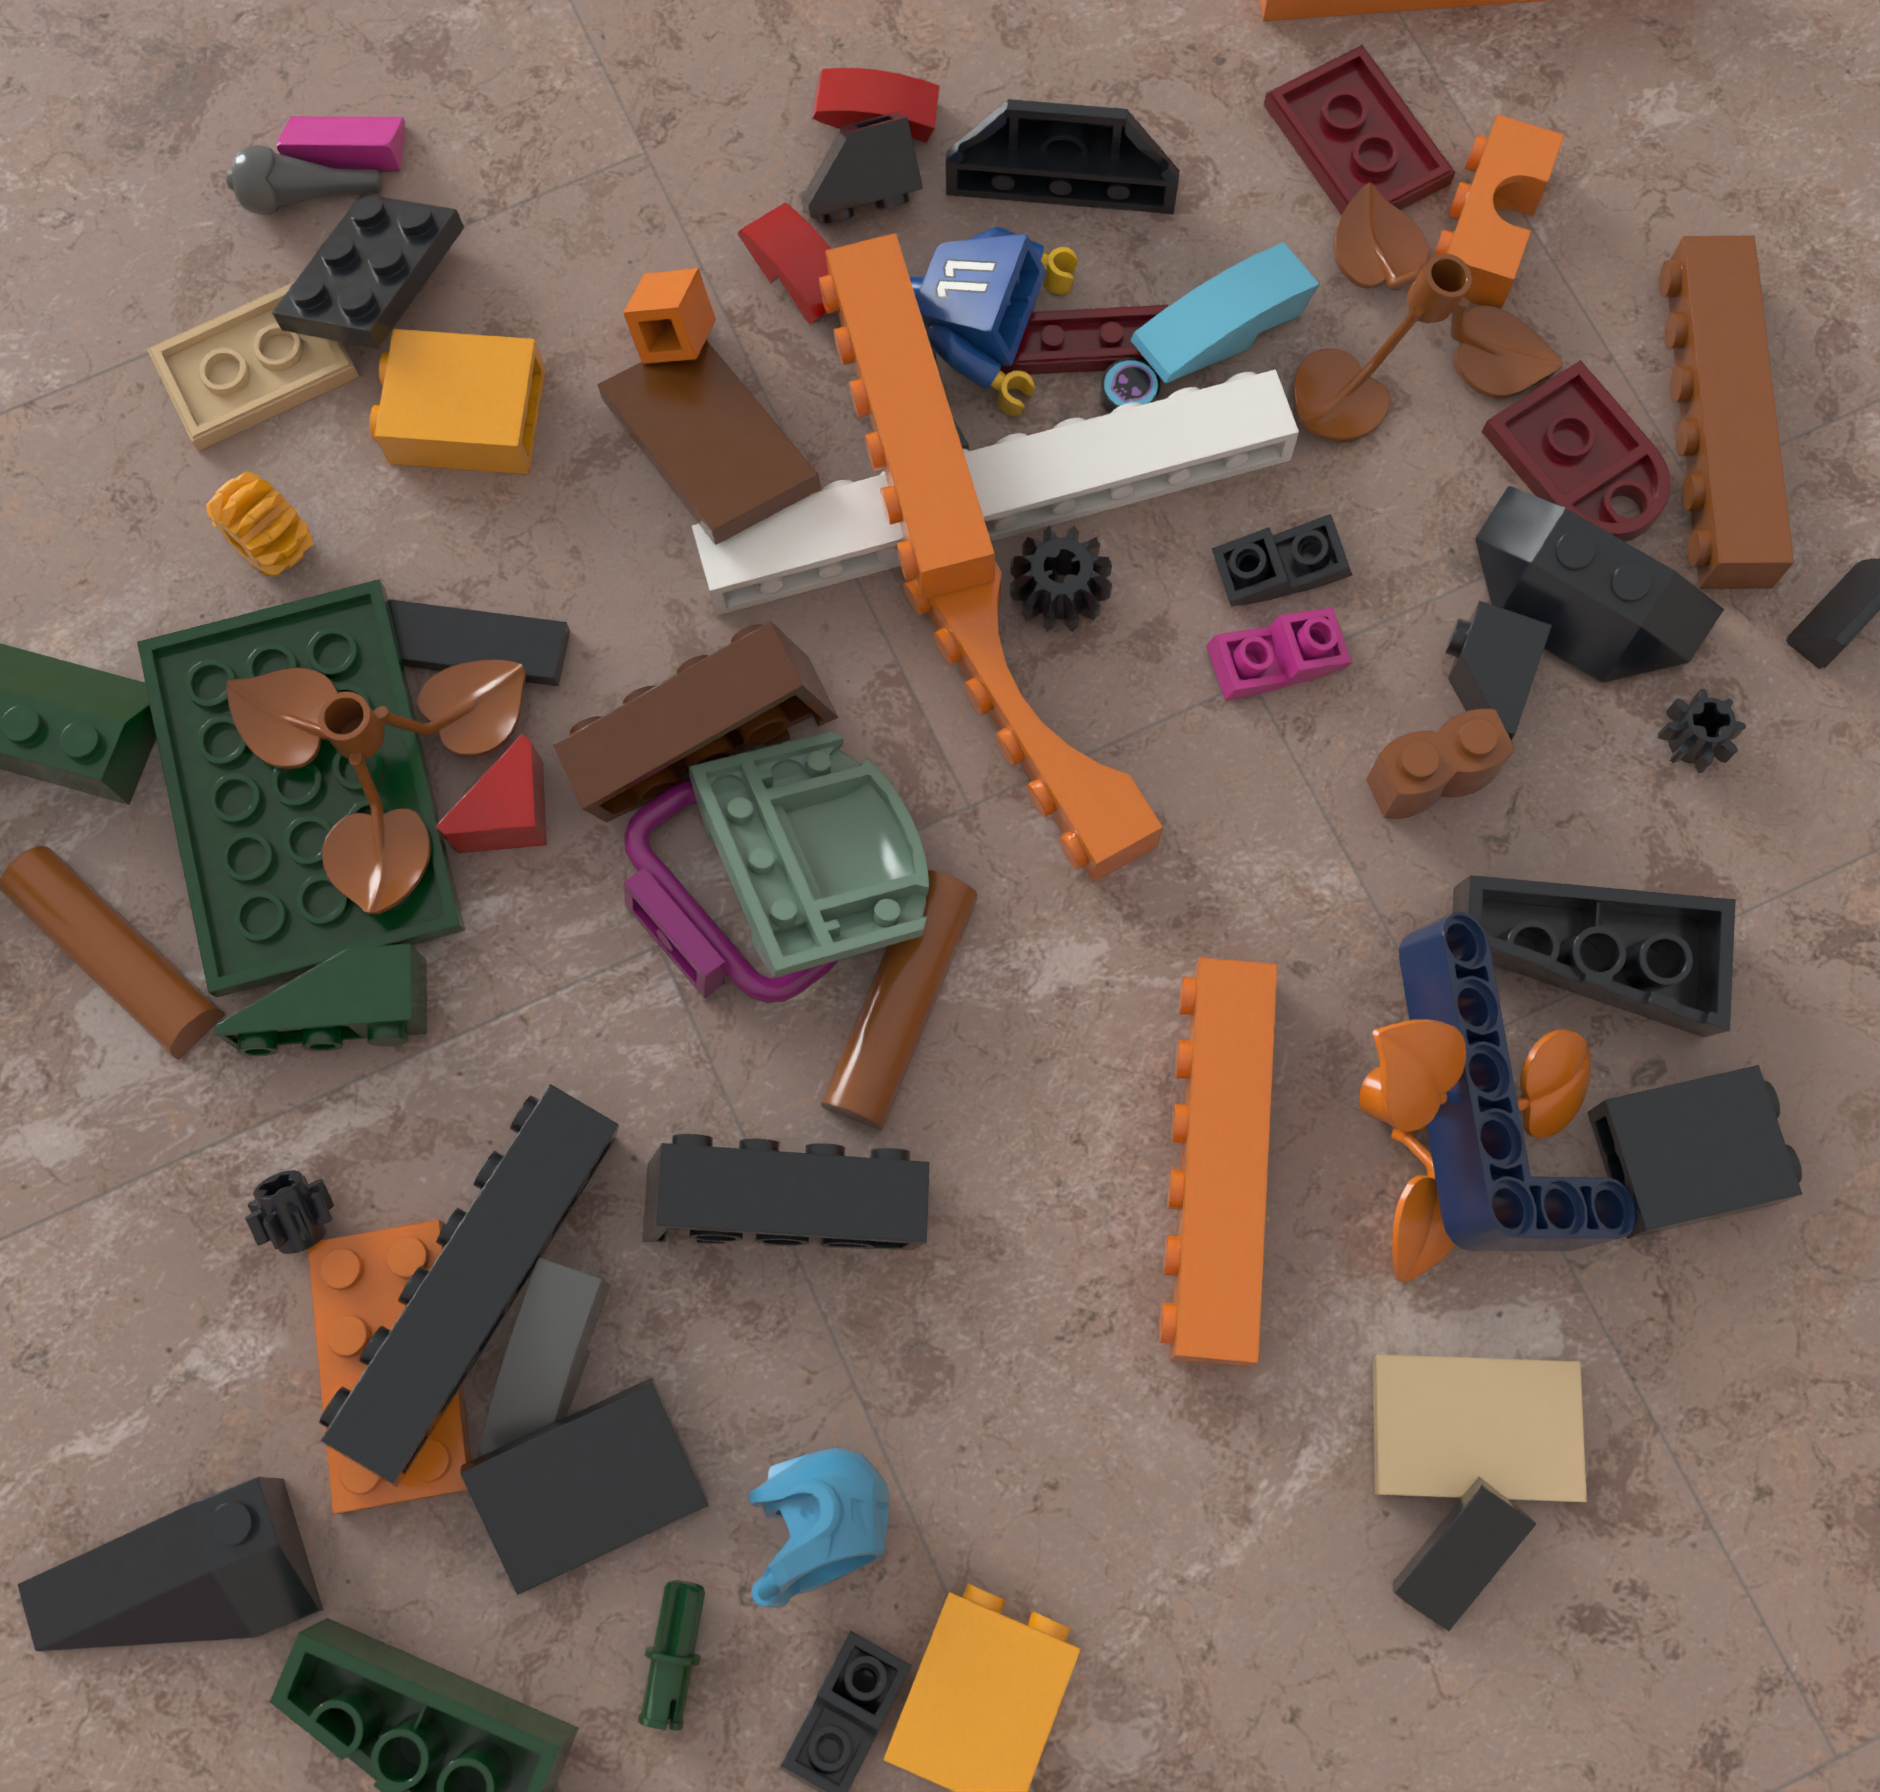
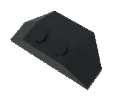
[945,99,1180,214]
[1475,485,1724,683]

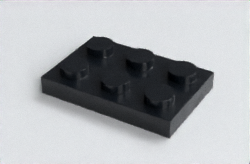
[272,194,465,349]

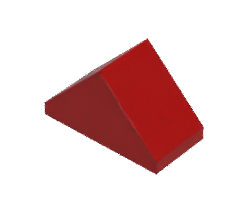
[435,734,547,853]

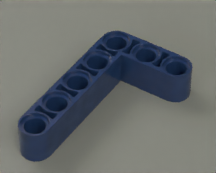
[1399,912,1637,1251]

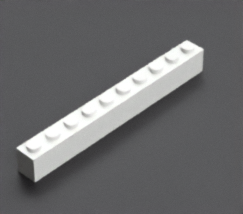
[692,369,1299,616]

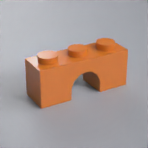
[1433,114,1564,309]

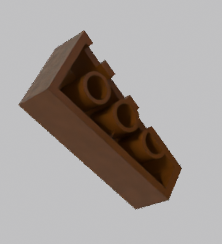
[553,621,839,822]

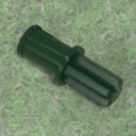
[638,1580,705,1731]

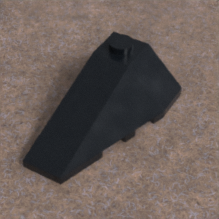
[17,1477,323,1652]

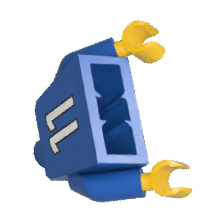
[909,227,1078,417]

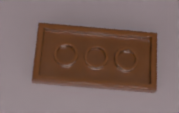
[597,340,821,545]

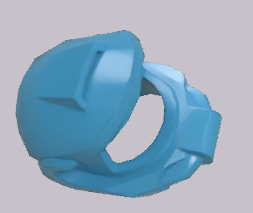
[748,1446,889,1608]

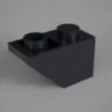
[801,111,923,223]

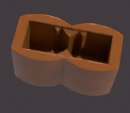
[1366,709,1515,819]

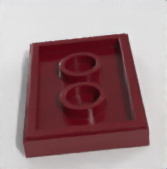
[1264,45,1455,215]

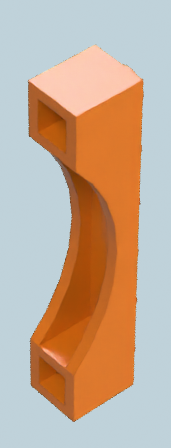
[903,562,1163,882]

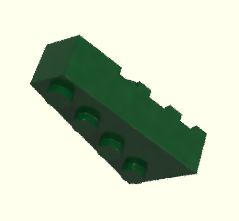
[270,1618,579,1792]

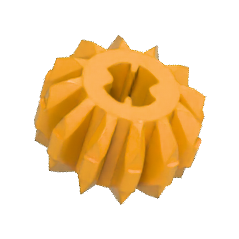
[206,471,313,577]

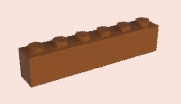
[1659,235,1794,589]

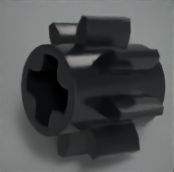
[1658,689,1746,773]
[245,1170,334,1254]

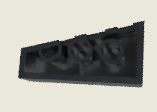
[642,1134,930,1250]

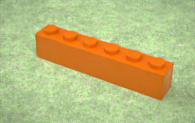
[818,233,995,599]
[1159,957,1277,1368]

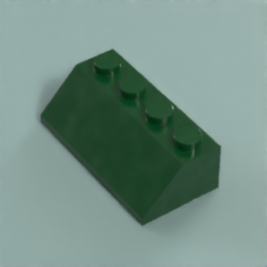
[0,643,156,805]

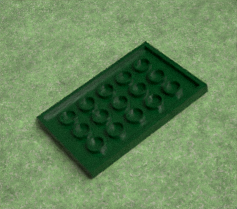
[137,579,465,998]

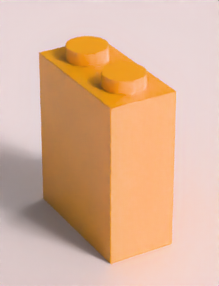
[369,329,546,475]
[883,1583,1081,1792]

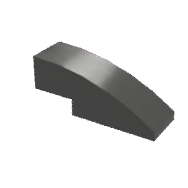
[477,1257,611,1458]

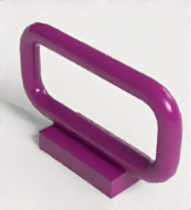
[624,780,839,1003]

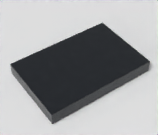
[460,1377,708,1595]

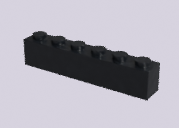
[319,1084,619,1487]

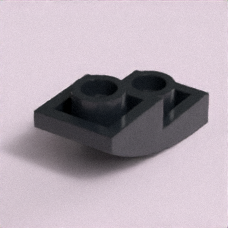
[1212,514,1352,606]
[780,1631,912,1792]

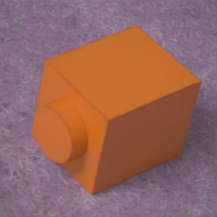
[623,268,716,364]

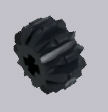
[1010,525,1112,632]

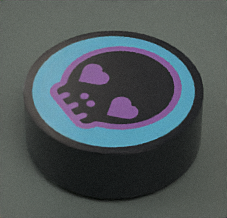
[1100,358,1161,414]

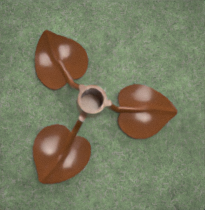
[1292,182,1563,442]
[226,660,526,914]

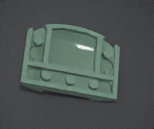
[689,731,929,978]

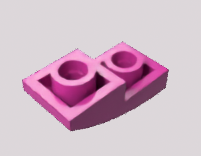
[1206,607,1352,701]

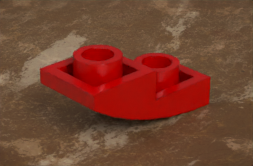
[812,68,940,143]
[737,202,831,325]

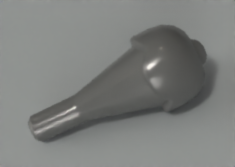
[226,145,382,214]

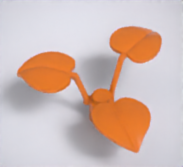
[1359,1019,1591,1282]

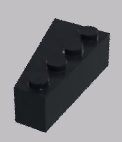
[1452,875,1736,1038]

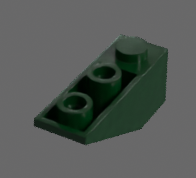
[215,944,427,1056]

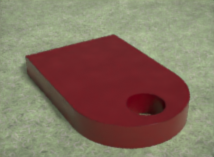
[1482,360,1671,542]

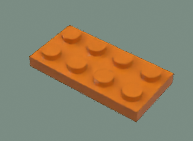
[308,1219,471,1514]

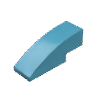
[1130,242,1320,384]

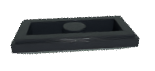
[1786,558,1880,669]
[1393,1476,1536,1631]

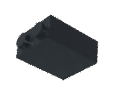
[1587,1065,1802,1239]

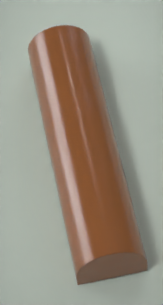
[0,846,225,1060]
[821,870,977,1131]

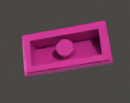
[277,116,405,171]

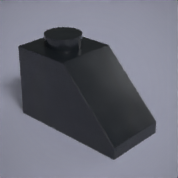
[1445,601,1552,740]

